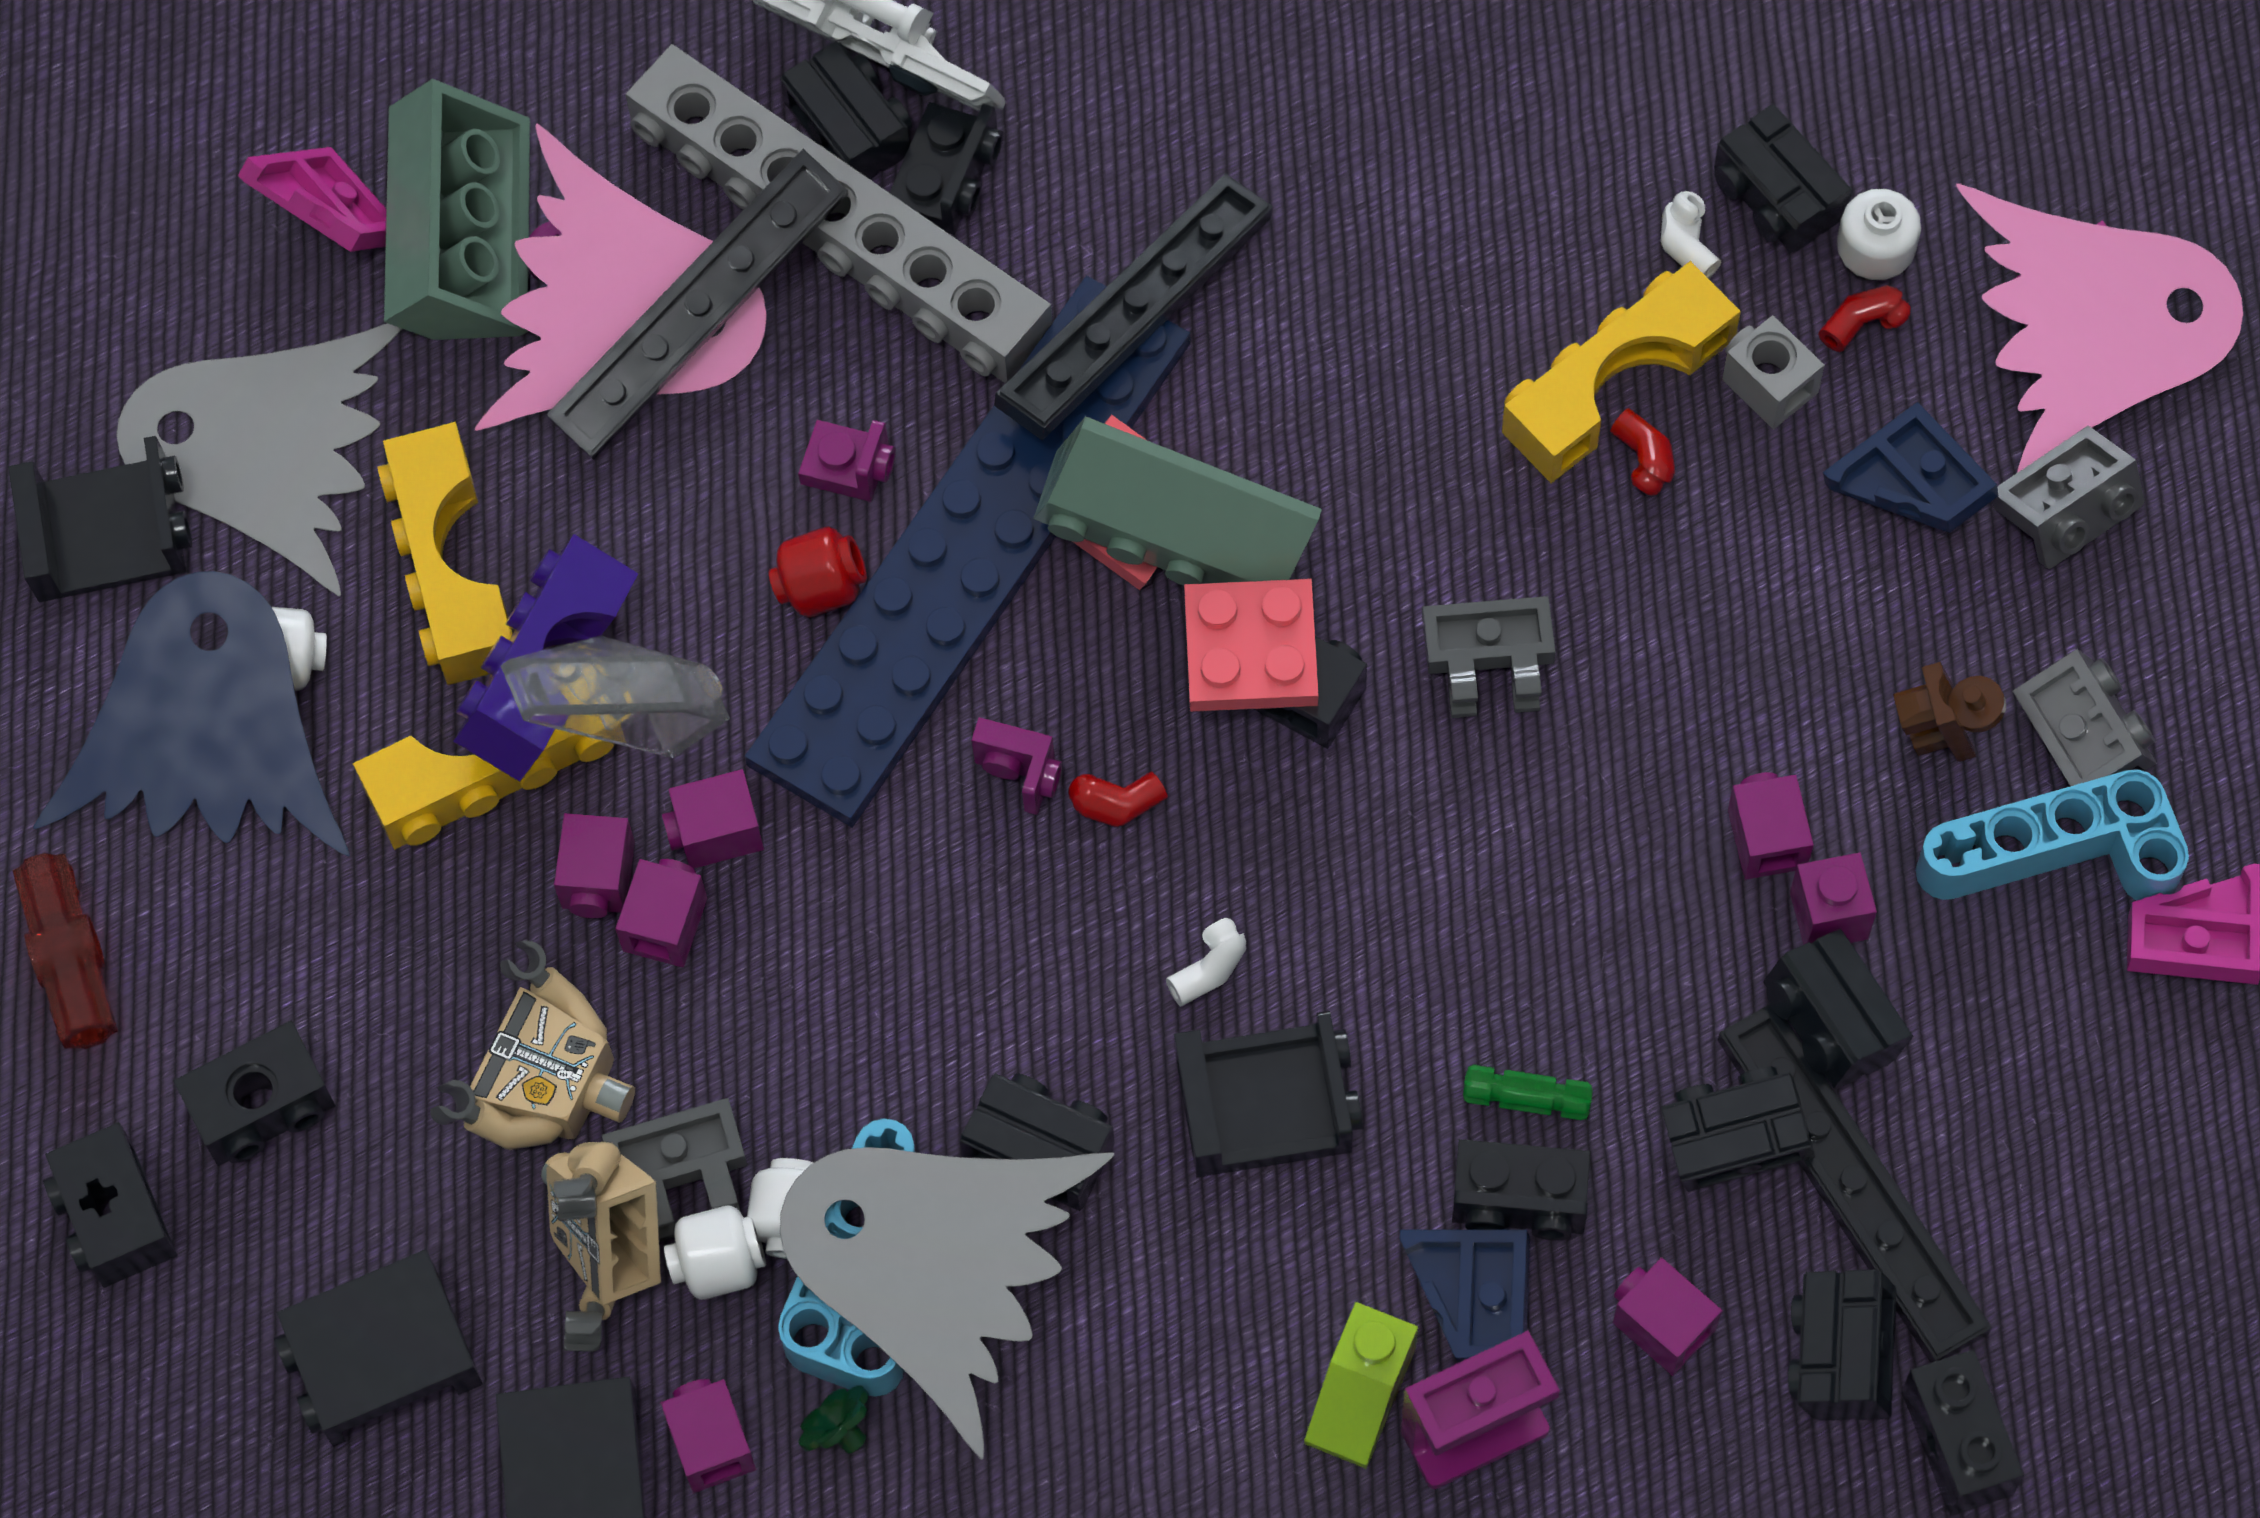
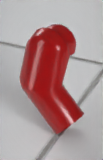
[1818,285,1911,352]
[1610,408,1675,496]
[1068,771,1168,827]

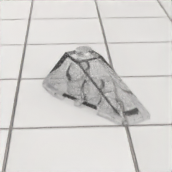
[500,635,730,758]

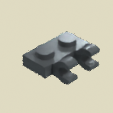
[1422,596,1556,718]
[602,1098,748,1242]

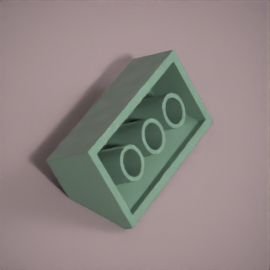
[384,79,530,340]
[1033,416,1322,585]

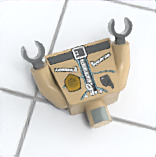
[430,941,635,1150]
[541,1142,661,1352]

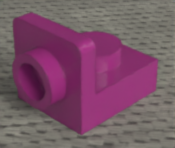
[798,420,896,502]
[971,717,1062,815]

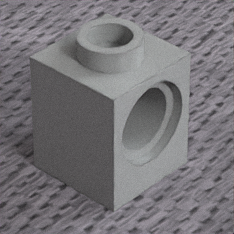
[1722,315,1824,430]

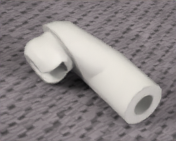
[1661,191,1721,279]
[1166,918,1246,1006]

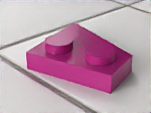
[238,147,387,252]
[2127,864,2260,985]

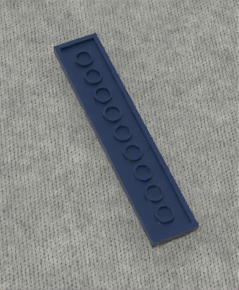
[744,275,1191,828]

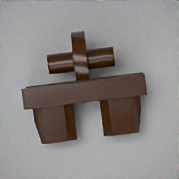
[1893,662,2006,762]

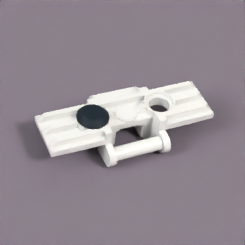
[753,0,1006,111]

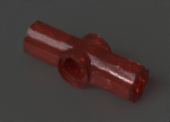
[12,853,118,1049]

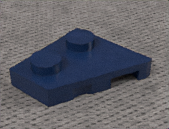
[1823,402,1999,533]
[1400,1229,1530,1363]

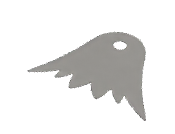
[117,323,402,596]
[780,1147,1114,1459]

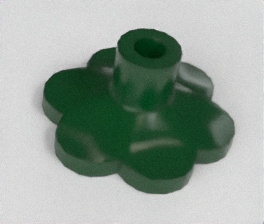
[799,1385,869,1453]

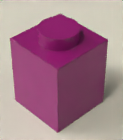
[662,769,764,869]
[1728,772,1814,880]
[554,813,635,918]
[1790,852,1877,945]
[615,859,707,968]
[1613,1257,1722,1376]
[661,1379,756,1494]

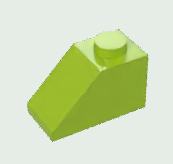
[1304,1302,1418,1469]

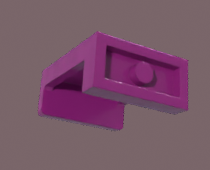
[1401,1331,1560,1489]

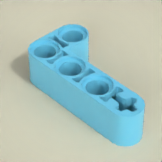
[1916,769,2189,901]
[778,1118,915,1397]

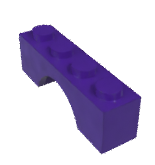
[453,534,638,782]

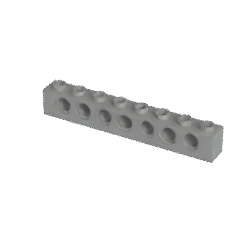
[625,44,1053,383]

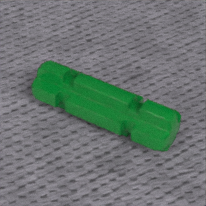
[1463,1065,1593,1120]

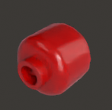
[769,526,867,618]

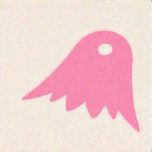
[475,124,766,431]
[1956,184,2243,473]

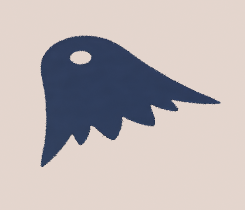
[33,571,350,856]

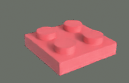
[1184,579,1318,712]

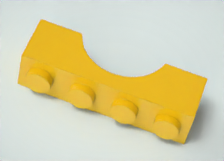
[1502,261,1741,483]
[377,422,513,685]
[353,653,624,850]

